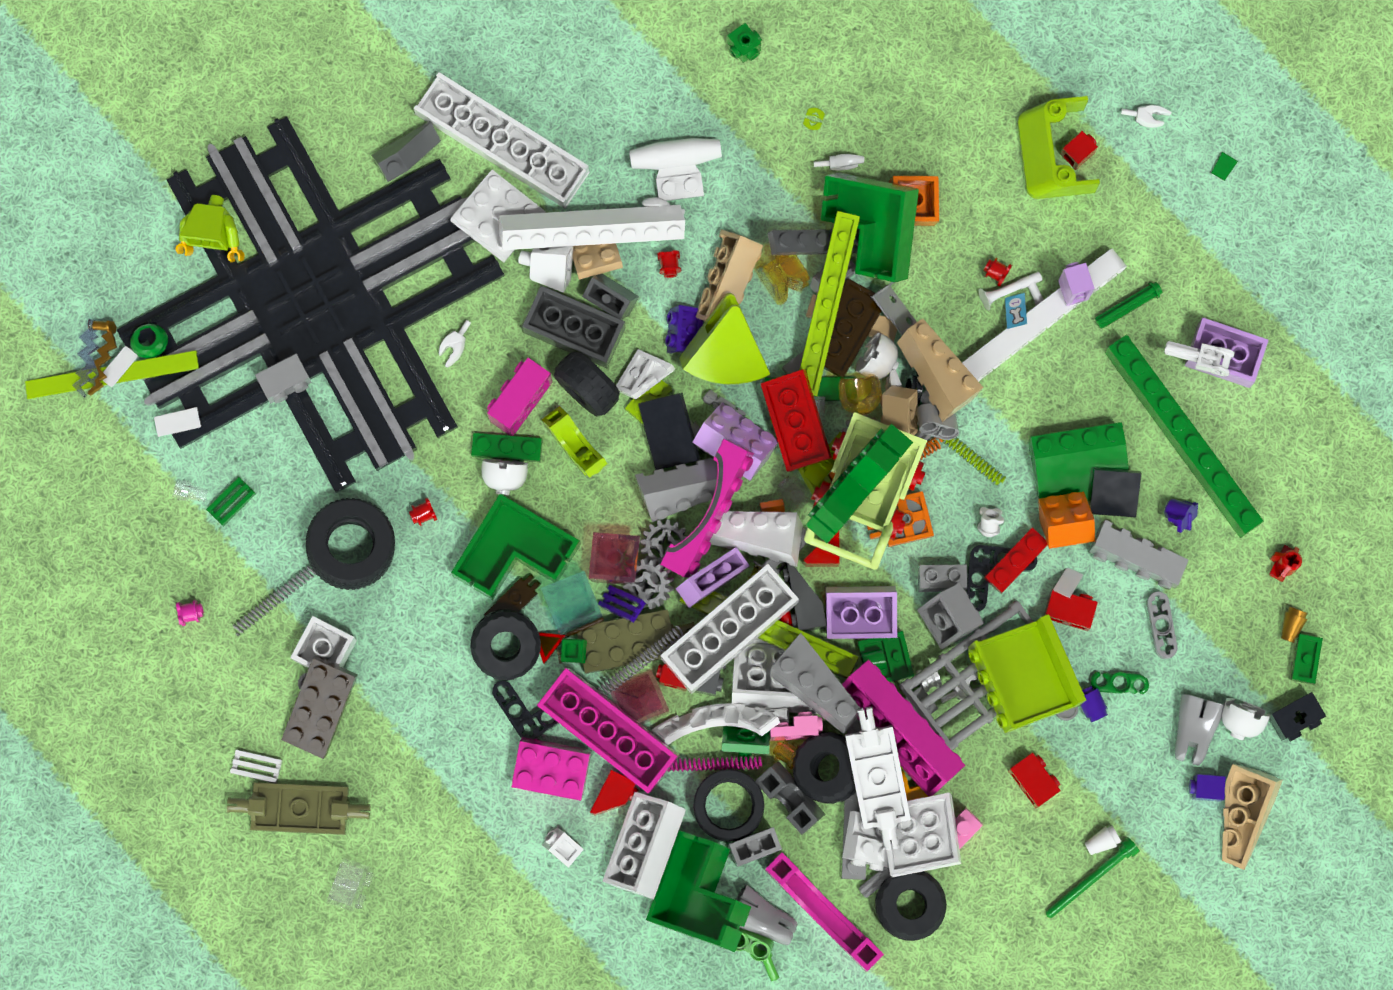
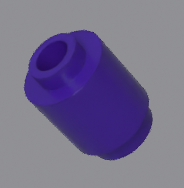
[1080,686,1108,723]

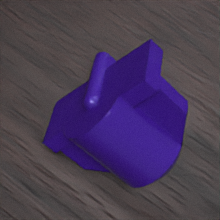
[1164,499,1198,533]

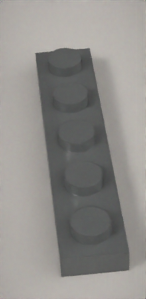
[767,229,860,255]

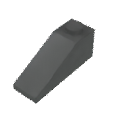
[371,121,441,182]

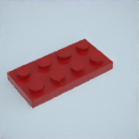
[761,369,832,472]

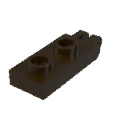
[484,574,541,616]

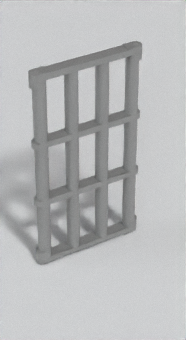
[899,600,1033,751]

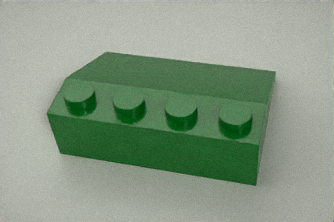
[1028,422,1129,501]

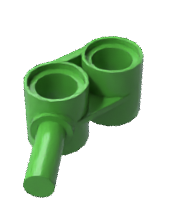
[736,928,779,981]

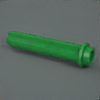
[1095,281,1163,329]

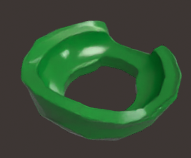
[130,324,168,359]

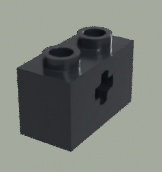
[1269,692,1326,742]

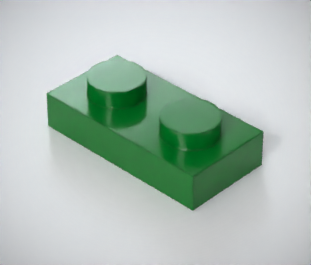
[1291,634,1323,685]

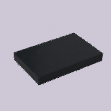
[638,392,700,470]

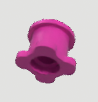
[176,599,204,626]

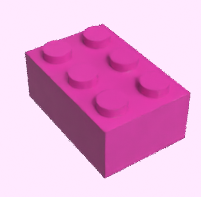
[487,358,553,436]
[511,737,592,801]

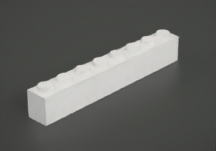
[499,205,685,250]

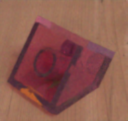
[589,532,640,584]

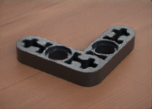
[966,545,1038,612]
[492,681,559,739]

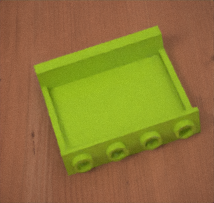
[968,614,1086,733]

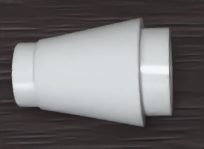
[1085,825,1121,855]

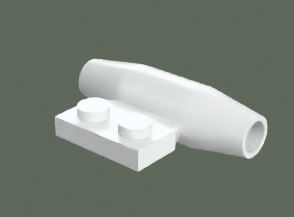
[629,138,722,201]

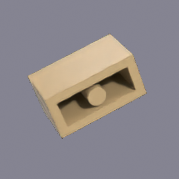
[880,386,918,435]

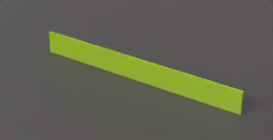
[25,350,199,399]

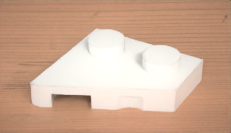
[616,349,675,399]

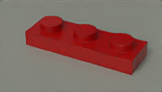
[984,527,1048,594]

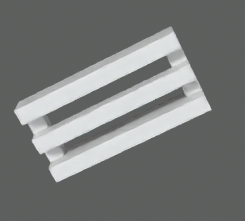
[230,750,282,784]

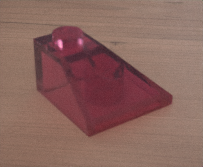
[609,670,669,725]

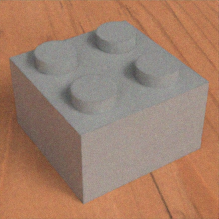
[918,583,984,650]

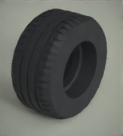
[306,498,395,590]

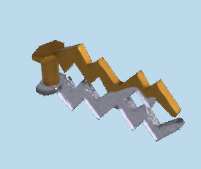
[72,319,117,398]

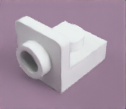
[542,827,584,868]

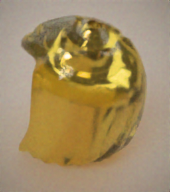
[838,375,882,415]

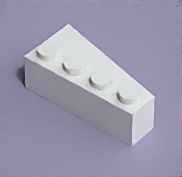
[706,511,803,567]

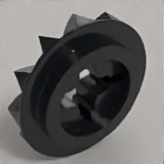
[905,370,923,404]

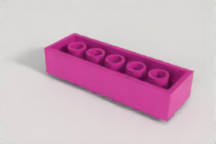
[842,660,966,797]
[537,668,680,794]

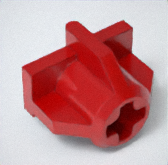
[1269,545,1302,582]

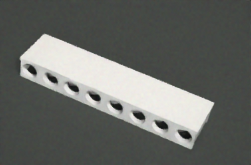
[414,72,590,209]

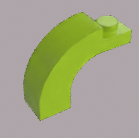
[541,406,608,478]

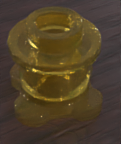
[773,739,799,769]

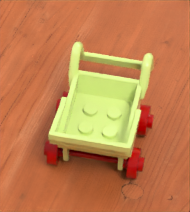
[804,412,927,570]

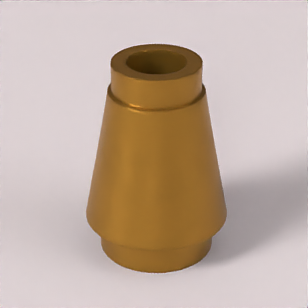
[1281,607,1308,643]

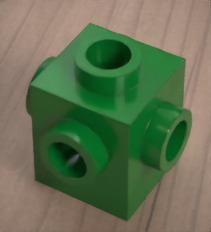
[727,23,762,63]

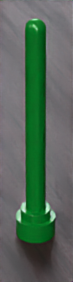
[1046,837,1140,918]

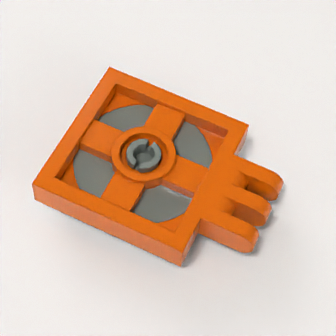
[867,491,934,547]

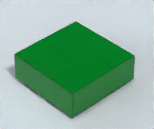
[561,638,587,664]

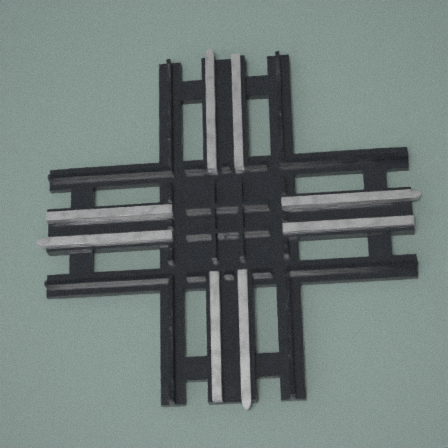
[117,117,505,493]

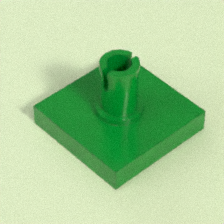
[722,726,770,766]

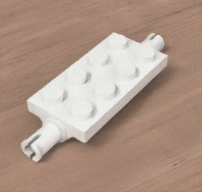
[845,707,911,850]

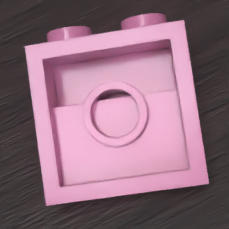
[770,712,823,741]

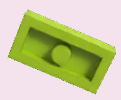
[625,380,672,424]

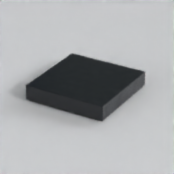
[1090,468,1142,518]

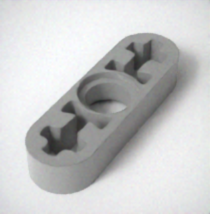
[1147,592,1178,659]

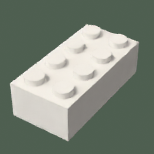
[603,792,686,900]

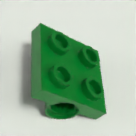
[857,631,914,682]

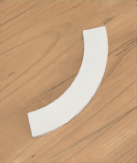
[652,703,780,745]

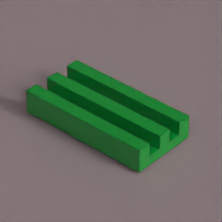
[206,477,256,527]

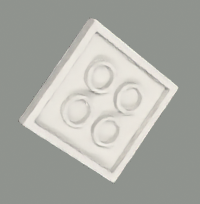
[450,170,546,263]
[887,793,961,877]

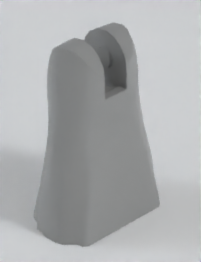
[1175,694,1224,766]
[735,885,798,945]

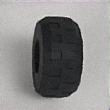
[554,352,620,417]
[470,609,541,680]
[792,732,856,804]
[875,871,947,941]

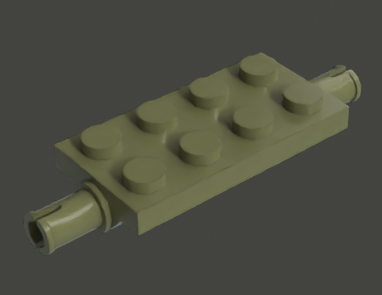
[557,610,695,674]
[227,783,371,835]

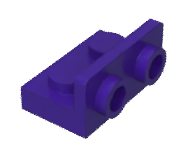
[665,305,703,354]

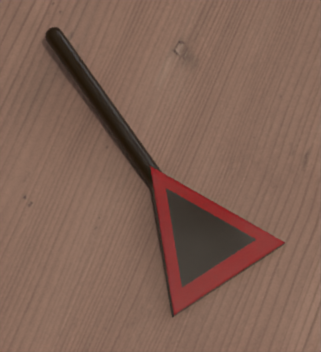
[539,617,604,664]

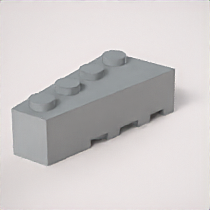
[635,458,718,522]
[1089,520,1188,590]
[770,633,860,734]

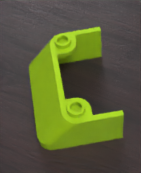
[1018,96,1100,199]

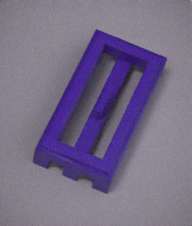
[598,585,646,623]

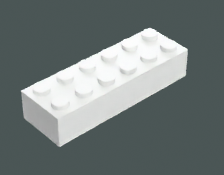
[660,564,799,694]

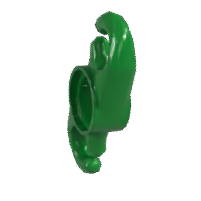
[1090,672,1149,695]

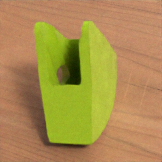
[679,293,770,384]

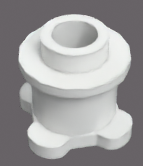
[977,507,1004,537]

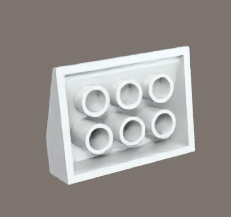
[731,638,829,714]

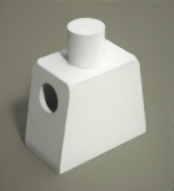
[519,246,573,292]

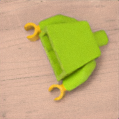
[175,195,245,262]

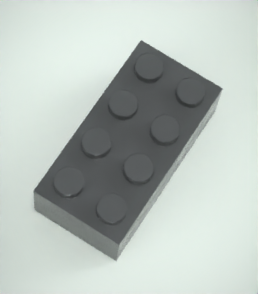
[522,286,626,369]

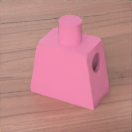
[955,807,983,850]

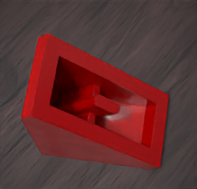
[803,531,840,567]

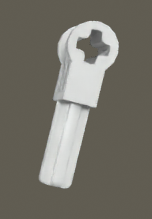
[1164,341,1235,376]

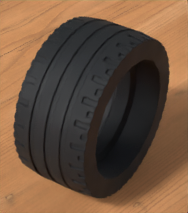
[693,769,764,842]

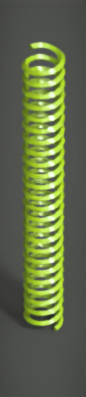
[918,406,1006,485]

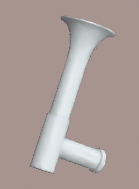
[979,272,1044,311]

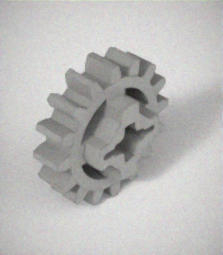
[640,519,688,569]
[623,558,674,609]

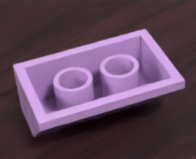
[825,586,897,639]

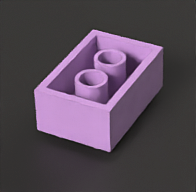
[1184,318,1268,388]
[693,403,778,481]

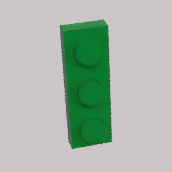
[471,433,543,463]

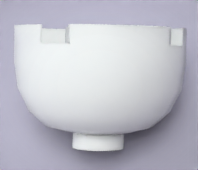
[856,333,899,380]
[481,459,528,495]
[1222,698,1271,740]

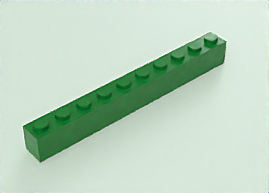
[1105,334,1264,539]

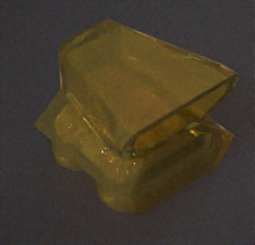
[756,255,810,305]

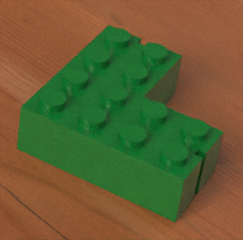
[821,173,919,282]
[805,424,913,543]
[451,494,581,600]
[646,830,751,952]

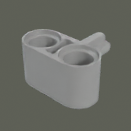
[914,403,959,440]

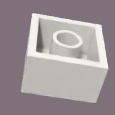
[290,616,357,668]

